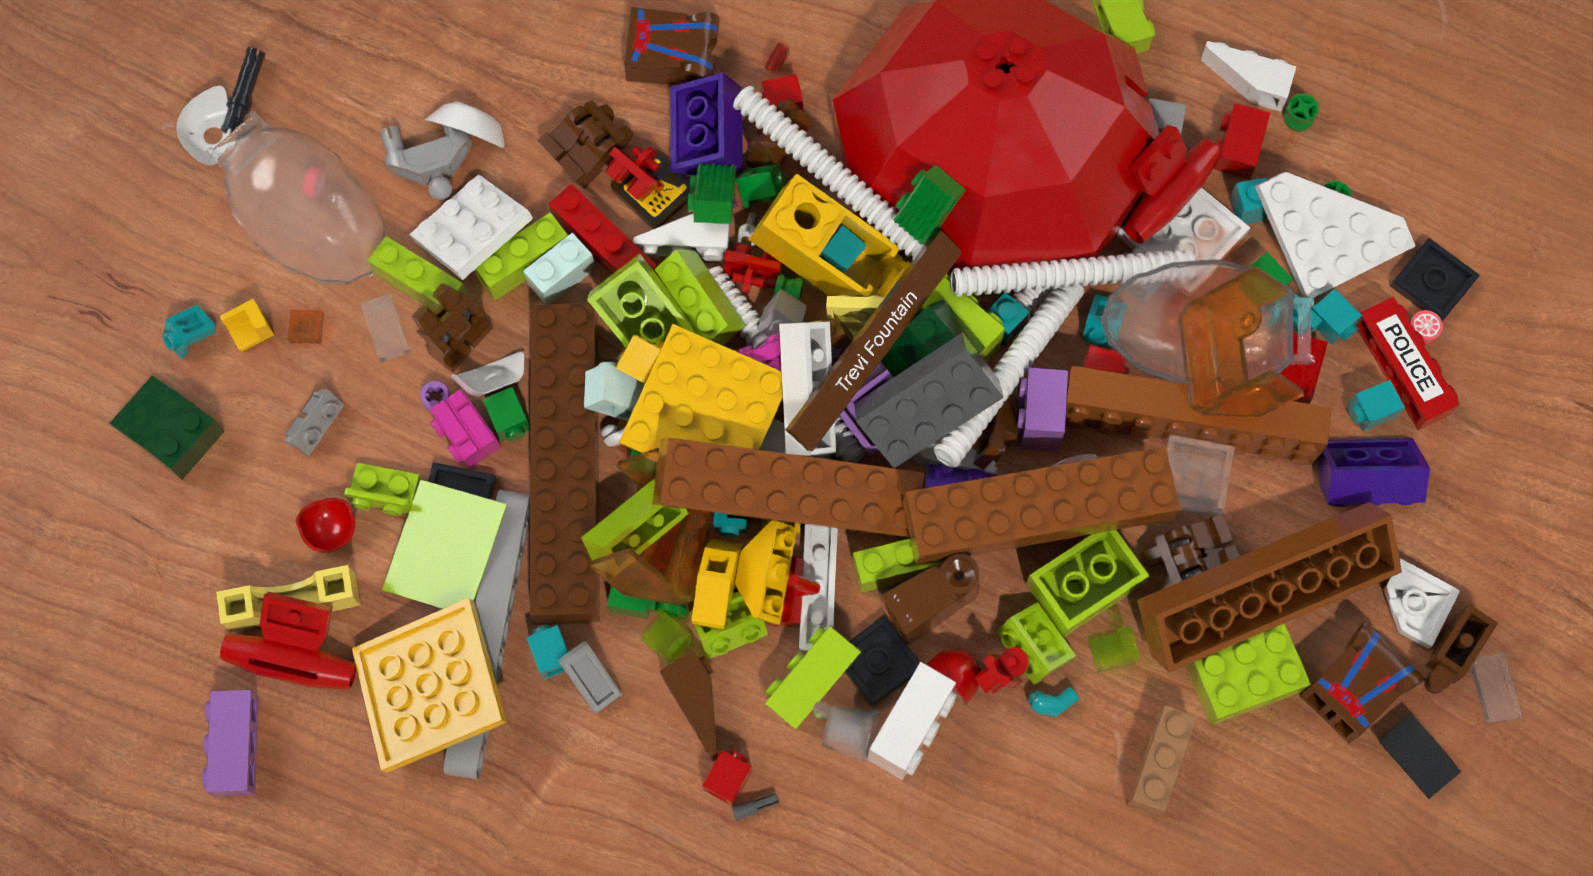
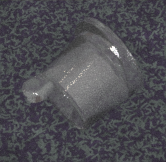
[813,702,879,763]

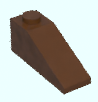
[660,650,718,761]

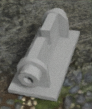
[284,389,344,457]

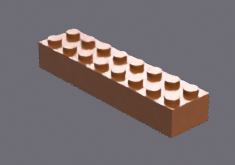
[1065,366,1332,466]
[652,437,924,538]
[902,446,1181,565]
[1137,502,1402,673]

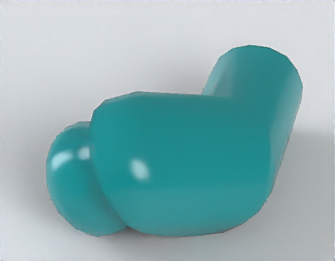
[1028,687,1079,717]

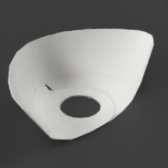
[177,86,231,165]
[424,101,505,148]
[450,352,525,397]

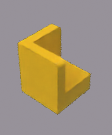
[220,298,274,352]
[616,335,664,383]

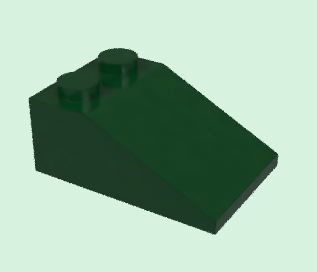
[881,299,985,378]
[109,376,224,480]

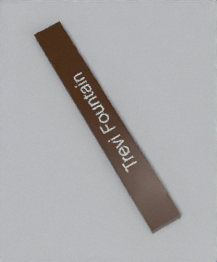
[785,230,962,451]

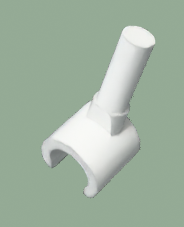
[737,212,756,246]

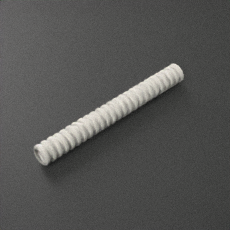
[733,86,928,261]
[951,249,1195,297]
[709,266,866,463]
[934,284,1084,467]

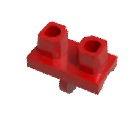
[605,146,664,202]
[723,243,782,294]
[974,647,1030,693]

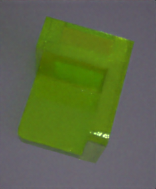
[641,609,692,665]
[1089,625,1140,673]

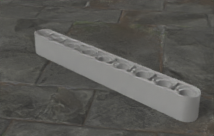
[444,490,530,780]

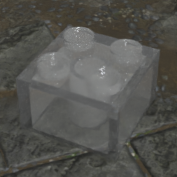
[1166,435,1235,516]

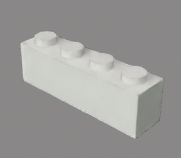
[779,321,836,456]

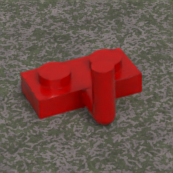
[767,557,821,627]

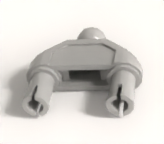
[380,125,472,201]

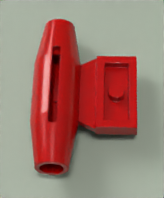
[1124,125,1222,244]
[220,592,357,690]

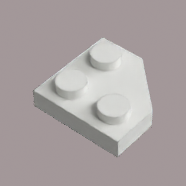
[1383,559,1460,649]

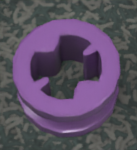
[420,381,451,412]

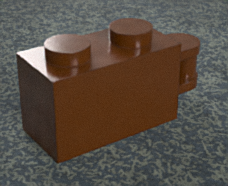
[1424,604,1498,694]

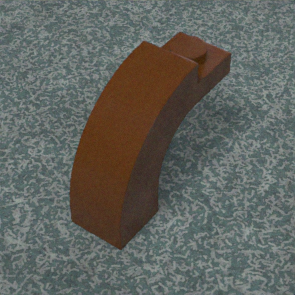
[973,398,1018,470]

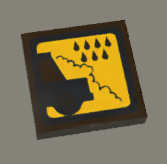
[612,148,690,230]

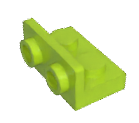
[344,463,421,516]
[689,592,768,659]
[997,602,1076,685]

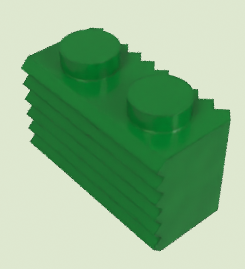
[688,163,736,224]
[893,165,966,244]

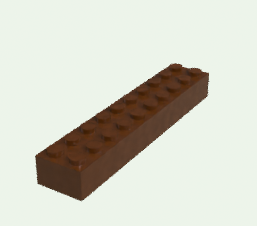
[530,303,600,624]

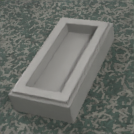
[558,641,622,714]

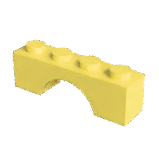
[216,565,361,632]

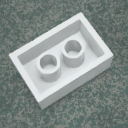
[868,662,957,780]

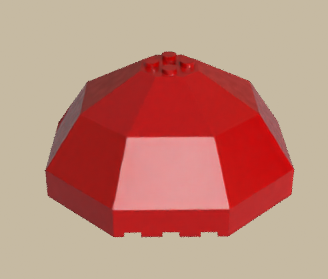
[833,0,1159,277]

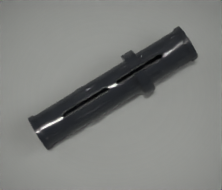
[221,47,265,137]

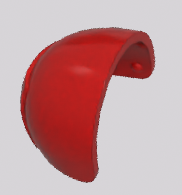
[296,497,355,553]
[925,649,981,705]

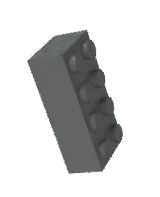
[854,332,1004,468]

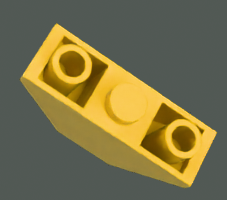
[735,520,797,625]
[692,539,744,629]

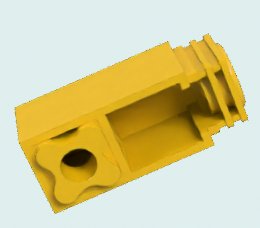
[749,173,911,297]

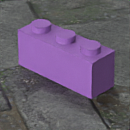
[202,690,259,797]

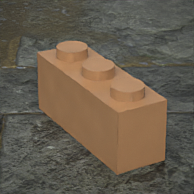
[1127,705,1197,818]

